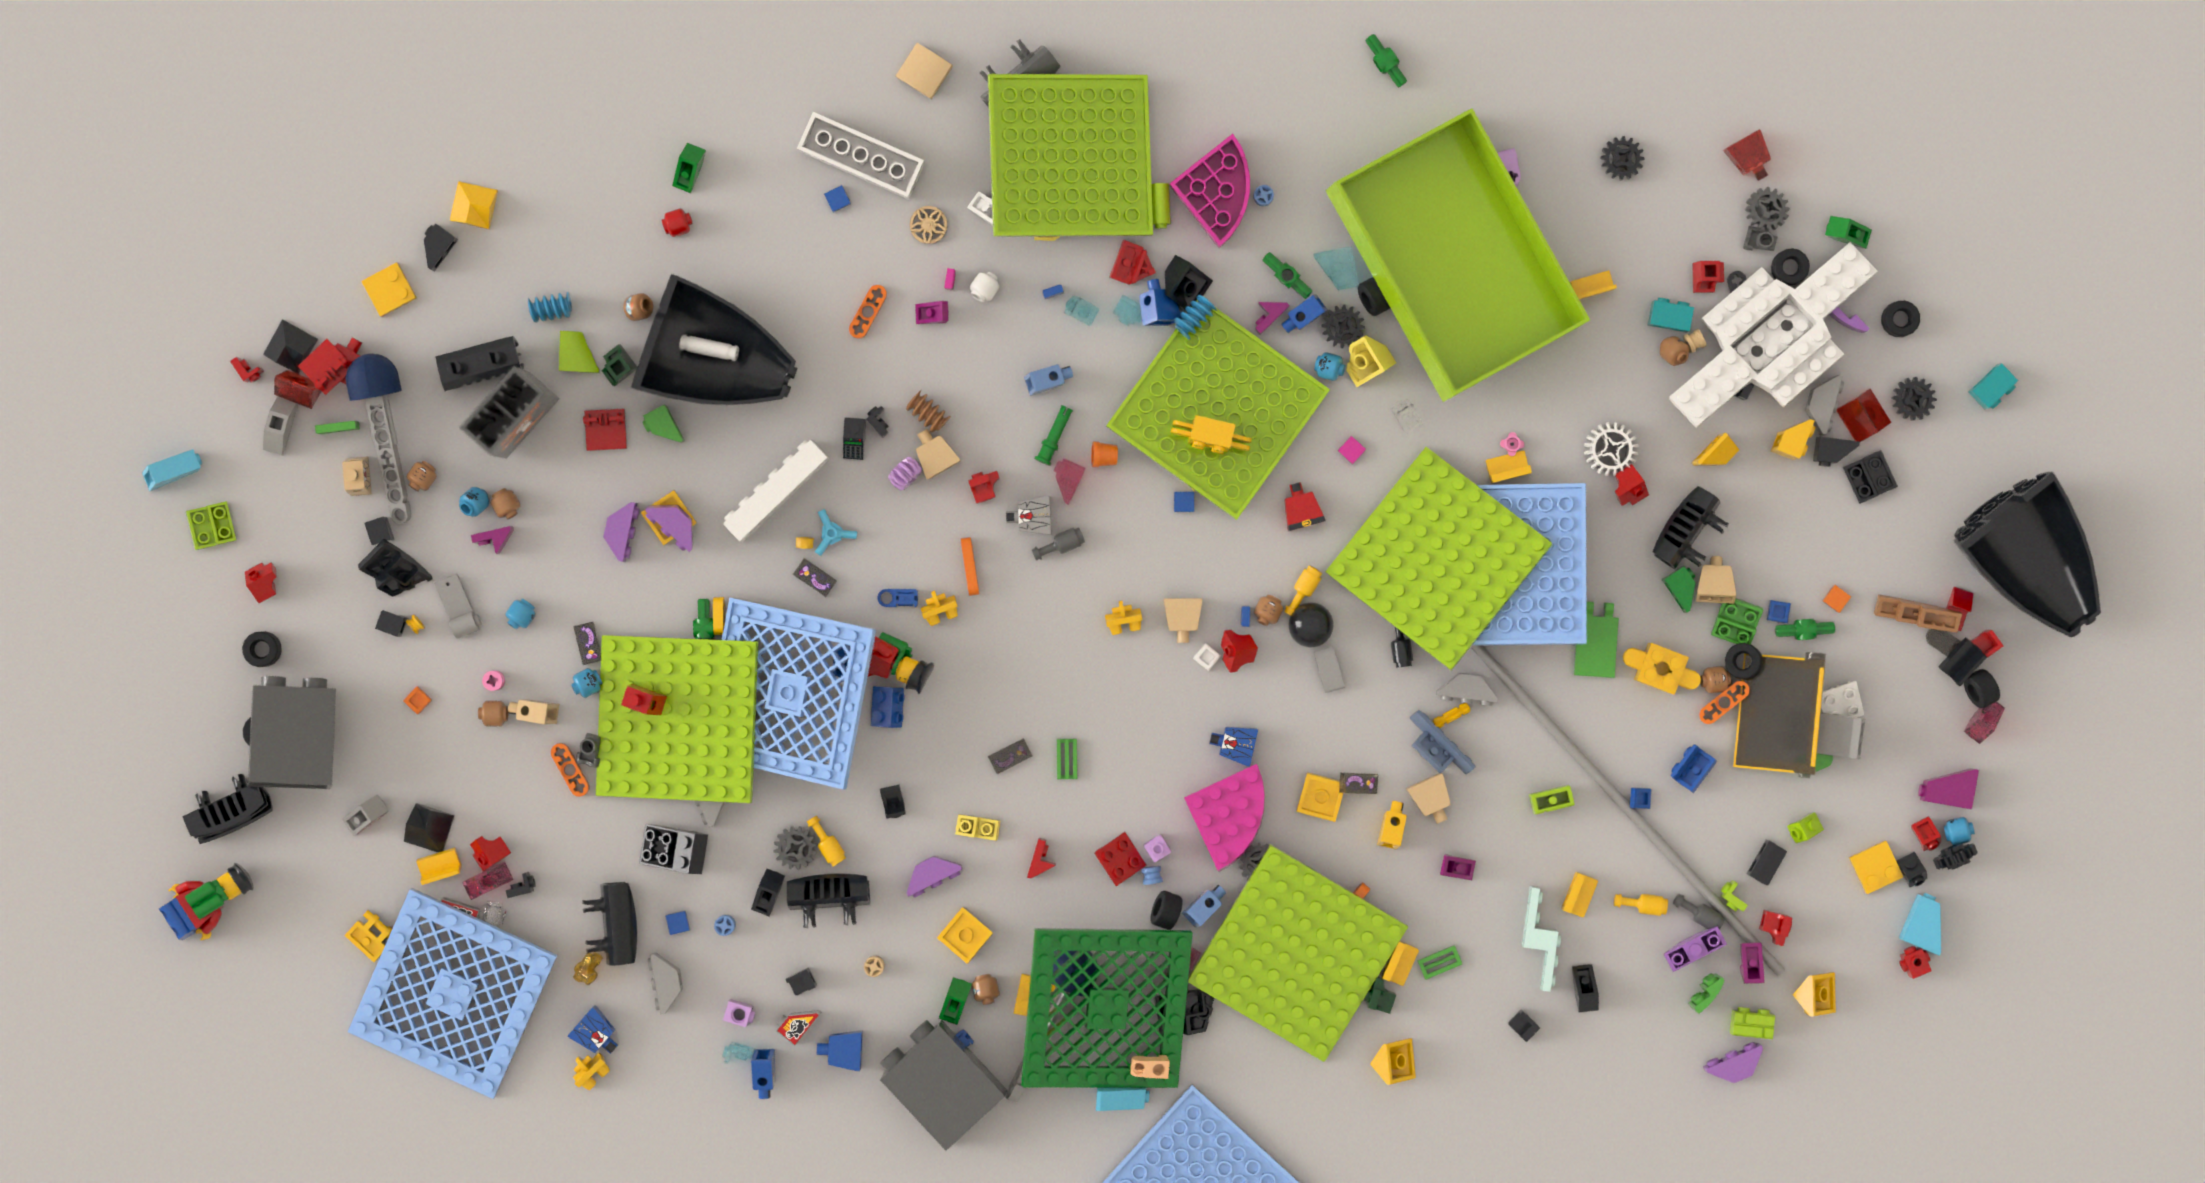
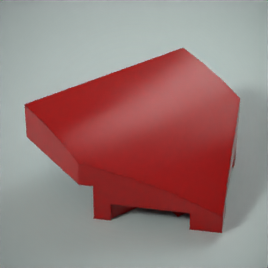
[1109,240,1156,285]

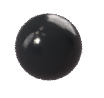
[1289,602,1334,647]

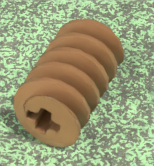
[906,390,951,433]

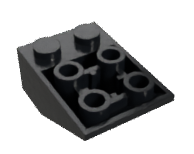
[639,824,708,874]

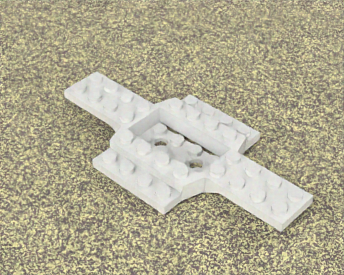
[1669,242,1878,428]

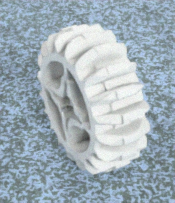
[1584,422,1638,476]

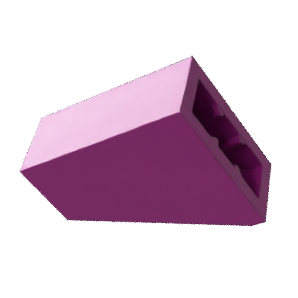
[1918,768,1979,810]

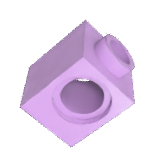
[1144,834,1171,863]
[723,999,755,1027]

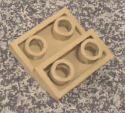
[896,43,953,100]

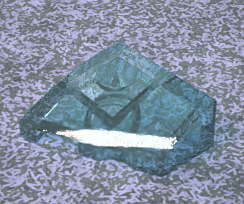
[1313,246,1359,291]

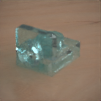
[1064,296,1099,326]
[722,1041,755,1064]

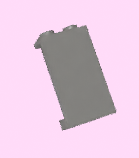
[1782,709,1865,759]

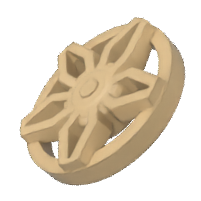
[910,206,947,244]

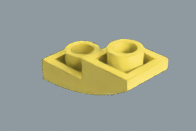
[955,814,1001,841]

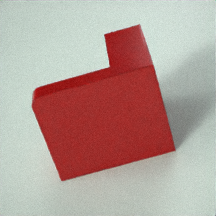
[1971,629,2004,658]

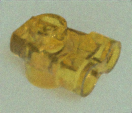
[573,952,603,985]

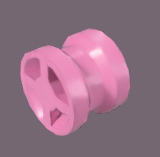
[482,671,505,691]

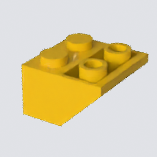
[1770,419,1815,460]

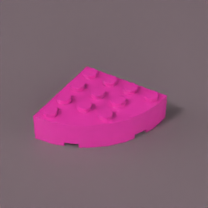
[1169,133,1250,249]
[1184,764,1265,872]

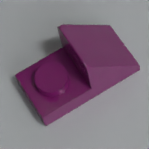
[915,301,949,324]
[1255,302,1290,335]
[471,526,514,554]
[1440,854,1476,880]
[1740,943,1765,984]

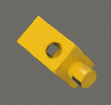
[1377,801,1407,849]

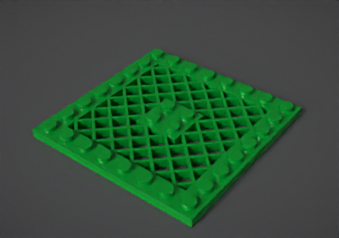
[1021,928,1193,1088]

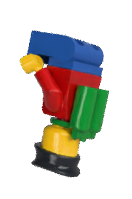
[833,632,934,694]
[159,863,254,941]

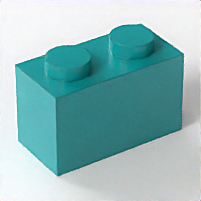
[1648,298,1694,333]
[1968,363,2018,409]

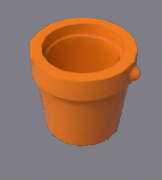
[1091,441,1118,467]

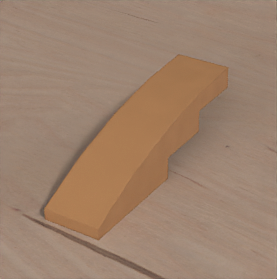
[1874,594,1962,633]

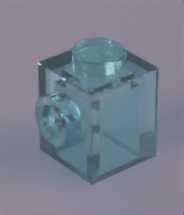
[1113,295,1142,326]

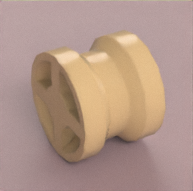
[1683,329,1706,353]
[864,956,885,977]

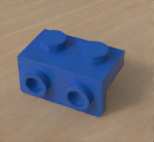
[871,686,905,728]
[1671,744,1717,793]

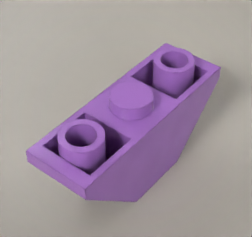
[603,502,640,562]
[645,505,693,552]
[907,856,963,898]
[1664,926,1727,972]
[1703,1042,1763,1083]

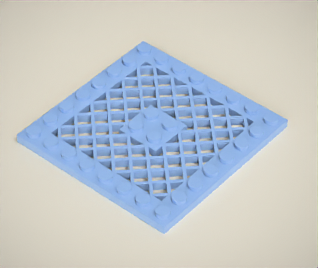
[722,598,876,789]
[348,888,558,1099]

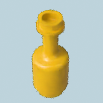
[1284,565,1323,616]
[807,815,846,867]
[1614,894,1668,916]

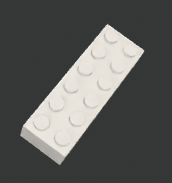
[797,112,925,199]
[723,440,830,542]

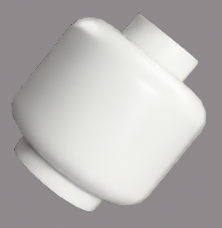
[970,272,1000,302]

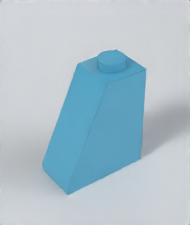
[142,449,202,491]
[1899,893,1941,956]
[1096,1088,1150,1111]

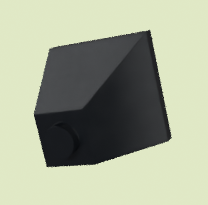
[1164,255,1213,310]

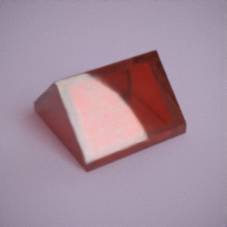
[274,370,322,409]
[1836,388,1891,442]

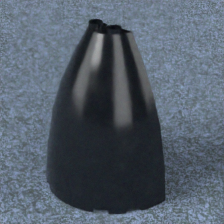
[631,274,797,405]
[1954,472,2101,637]

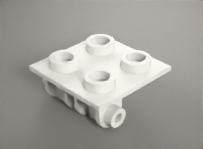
[1821,681,1864,718]

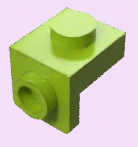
[1787,812,1824,843]
[1721,880,1748,912]

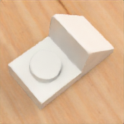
[967,191,993,226]

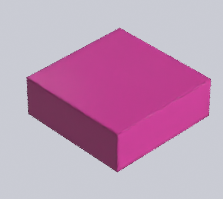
[944,268,956,290]
[1338,436,1366,464]

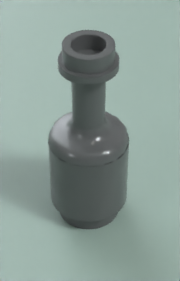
[1032,527,1085,561]
[1673,894,1725,930]

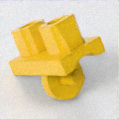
[920,590,958,626]
[1105,600,1142,635]
[573,1052,610,1090]

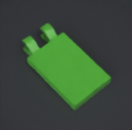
[1574,602,1619,678]

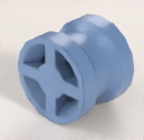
[1253,185,1274,207]
[1141,866,1163,885]
[714,915,736,936]

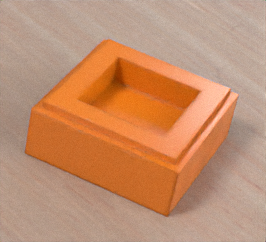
[1822,585,1851,613]
[403,686,432,715]

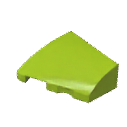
[559,331,599,373]

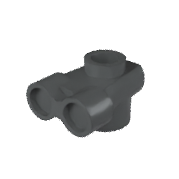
[1743,226,1778,251]
[575,733,601,768]

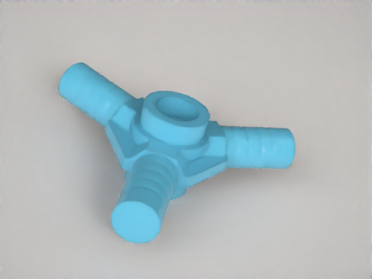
[815,509,857,556]

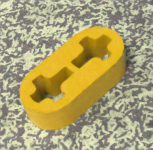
[713,597,725,635]

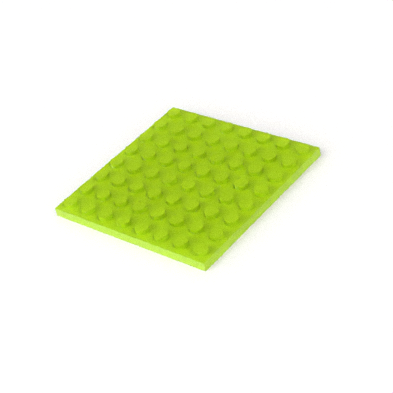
[988,74,1153,237]
[1106,300,1330,520]
[1325,447,1553,671]
[596,635,758,803]
[1188,844,1408,1062]

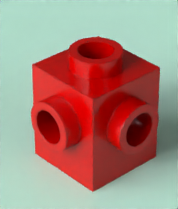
[1899,946,1932,979]

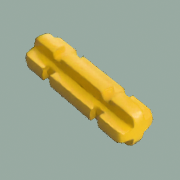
[1433,703,1471,728]

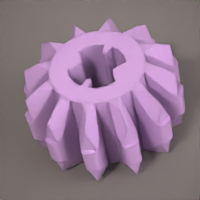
[888,457,922,491]

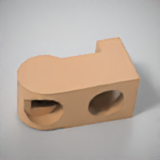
[1130,1055,1170,1079]

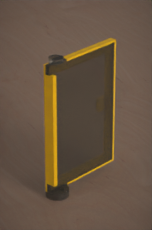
[1733,652,1826,778]

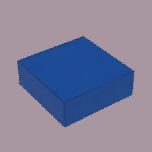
[824,185,851,212]
[1042,284,1064,299]
[1174,492,1194,512]
[1767,600,1791,623]
[1241,606,1250,627]
[1630,788,1651,809]
[666,910,690,935]

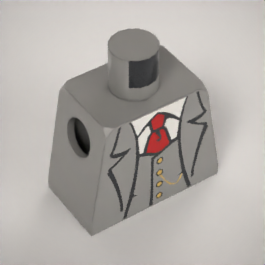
[1006,496,1051,535]

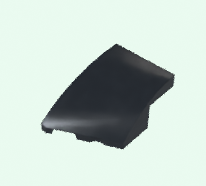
[358,539,433,597]
[1155,989,1214,1035]

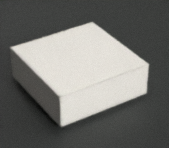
[1193,643,1221,671]

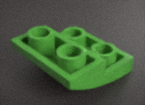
[1711,598,1763,644]
[1688,973,1725,1014]

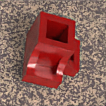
[1692,261,1724,293]
[1615,464,1649,506]
[968,471,1000,504]
[245,562,277,603]
[1221,630,1258,673]
[470,836,511,872]
[1759,910,1792,946]

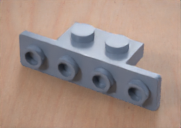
[1410,710,1476,774]

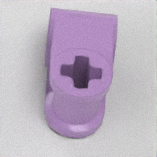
[1497,148,1521,187]

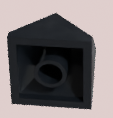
[263,319,318,374]
[404,803,455,853]

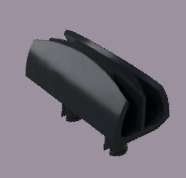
[435,336,524,391]
[1653,486,1729,569]
[182,774,273,844]
[787,873,871,928]
[582,882,637,966]

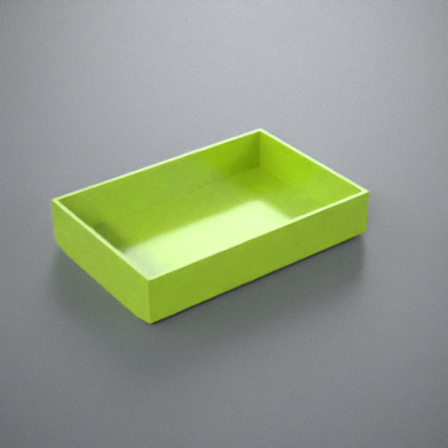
[1325,108,1590,402]

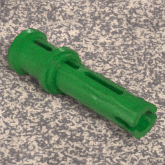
[1034,405,1073,466]

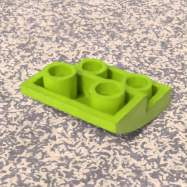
[186,501,236,550]

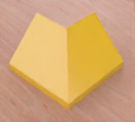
[450,181,498,229]
[1692,432,1739,466]
[1793,972,1836,1016]
[1370,1038,1416,1085]

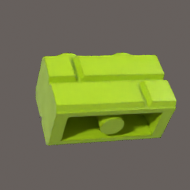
[1529,785,1575,815]
[1730,1007,1775,1039]

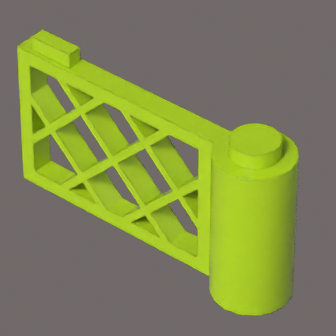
[1152,183,1171,229]

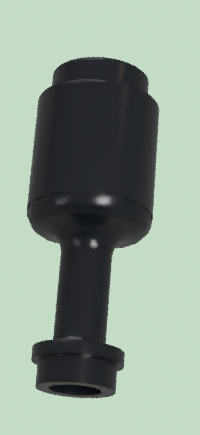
[1391,627,1413,668]

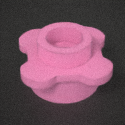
[1500,432,1524,456]

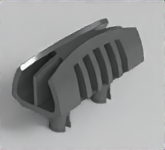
[980,39,1060,107]

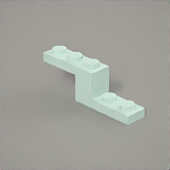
[1522,886,1561,992]

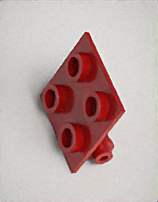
[298,339,351,395]
[583,409,627,451]
[1094,832,1146,886]

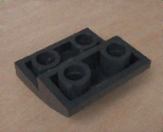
[1843,450,1898,504]

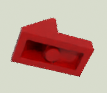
[1946,587,1973,631]
[1027,838,1056,879]

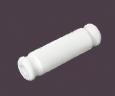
[679,334,739,361]

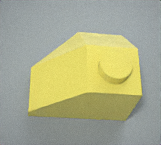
[1346,335,1396,387]

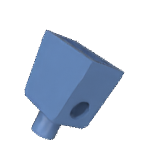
[1024,364,1073,396]
[1182,885,1226,927]

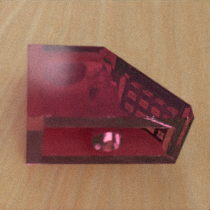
[1054,458,1086,505]
[1964,702,2005,744]
[462,862,513,900]

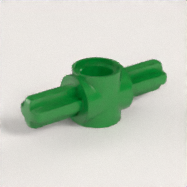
[1365,34,1407,88]
[1262,252,1312,299]
[693,599,715,640]
[1775,619,1835,640]

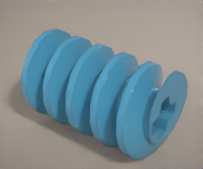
[528,292,572,323]
[1174,295,1217,340]

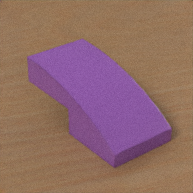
[1829,307,1869,333]

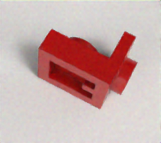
[230,357,264,383]
[1911,816,1941,851]

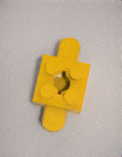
[1171,415,1252,454]
[1623,642,1701,695]

